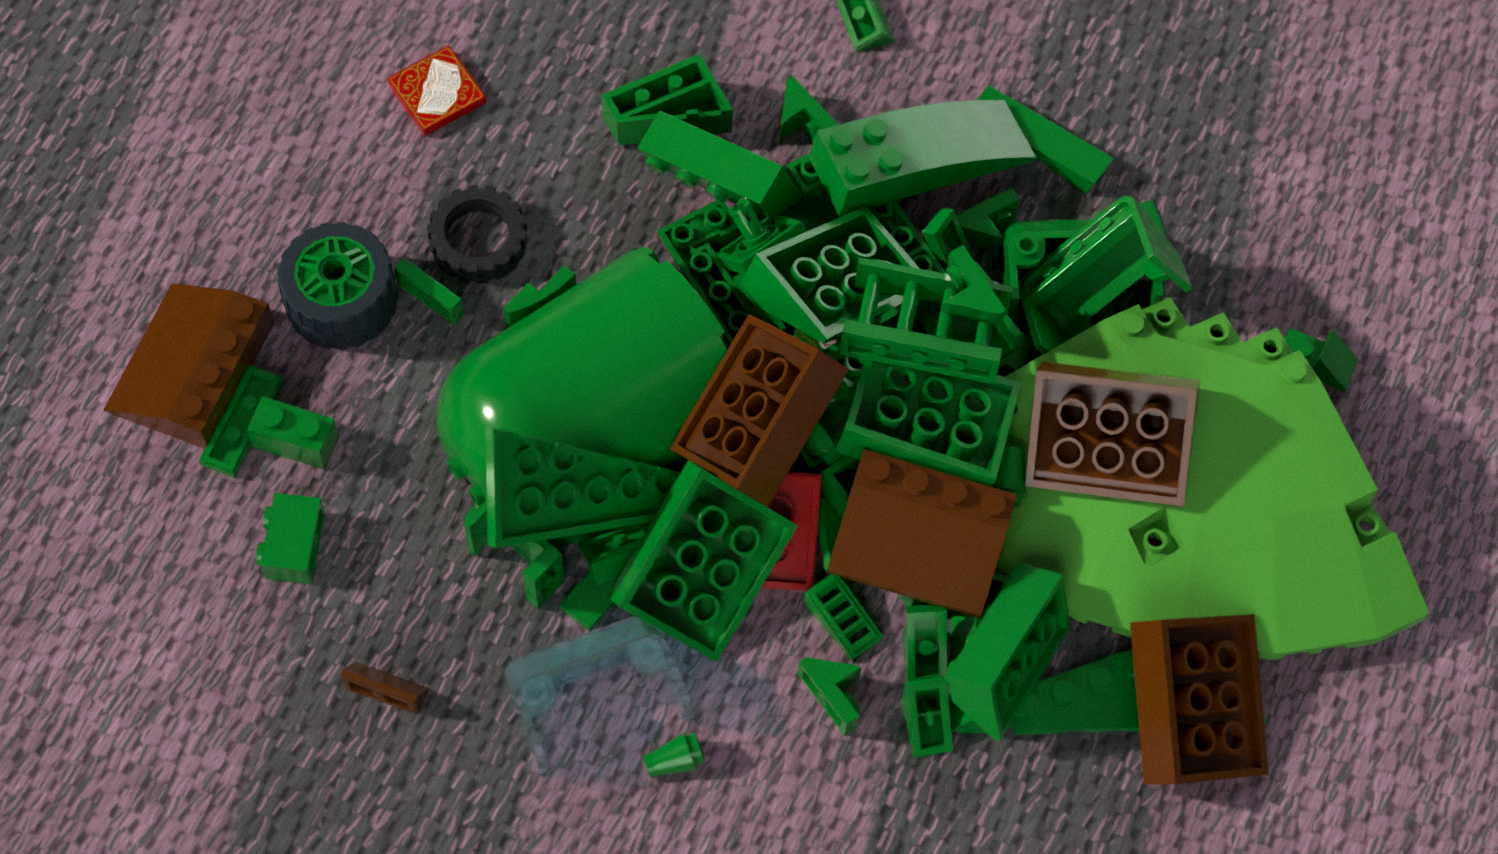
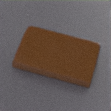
[341,662,428,715]

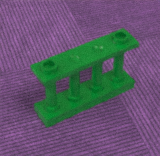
[839,257,1013,384]

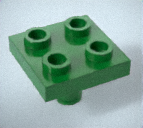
[715,200,807,275]

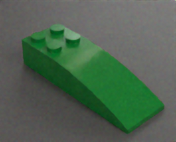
[808,100,1036,216]

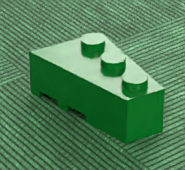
[601,54,733,146]

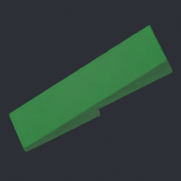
[977,85,1114,194]

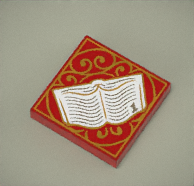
[387,45,487,137]

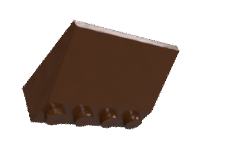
[104,283,274,449]
[669,314,849,507]
[1025,362,1201,506]
[827,449,1017,618]
[1130,614,1269,785]

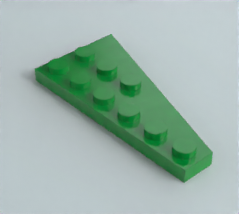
[1011,649,1268,735]

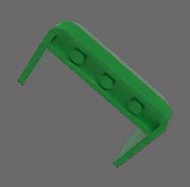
[1019,196,1192,355]
[1000,219,1164,323]

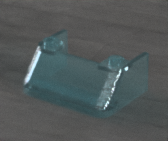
[504,616,691,775]

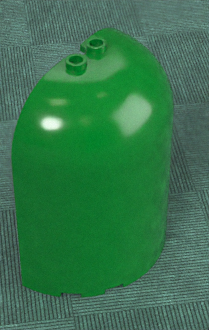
[436,246,728,546]

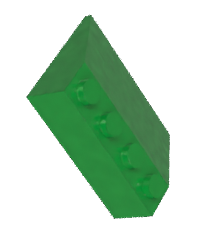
[741,206,920,344]
[835,359,1021,487]
[607,460,798,662]

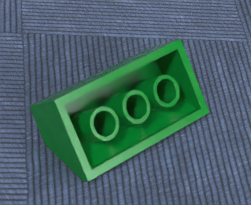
[637,110,802,219]
[946,563,1071,741]

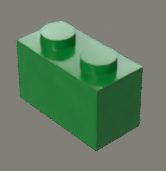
[247,396,339,470]
[256,493,326,584]

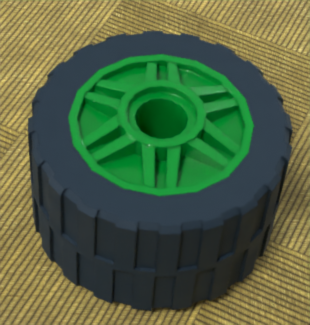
[277,222,398,350]

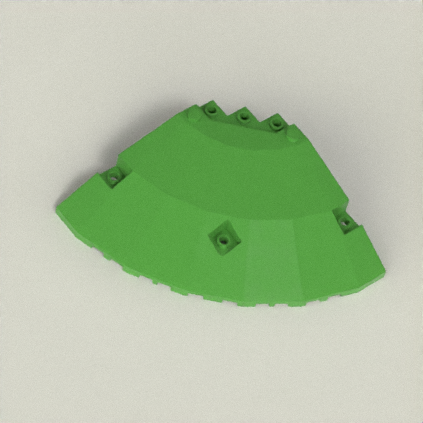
[995,297,1429,660]

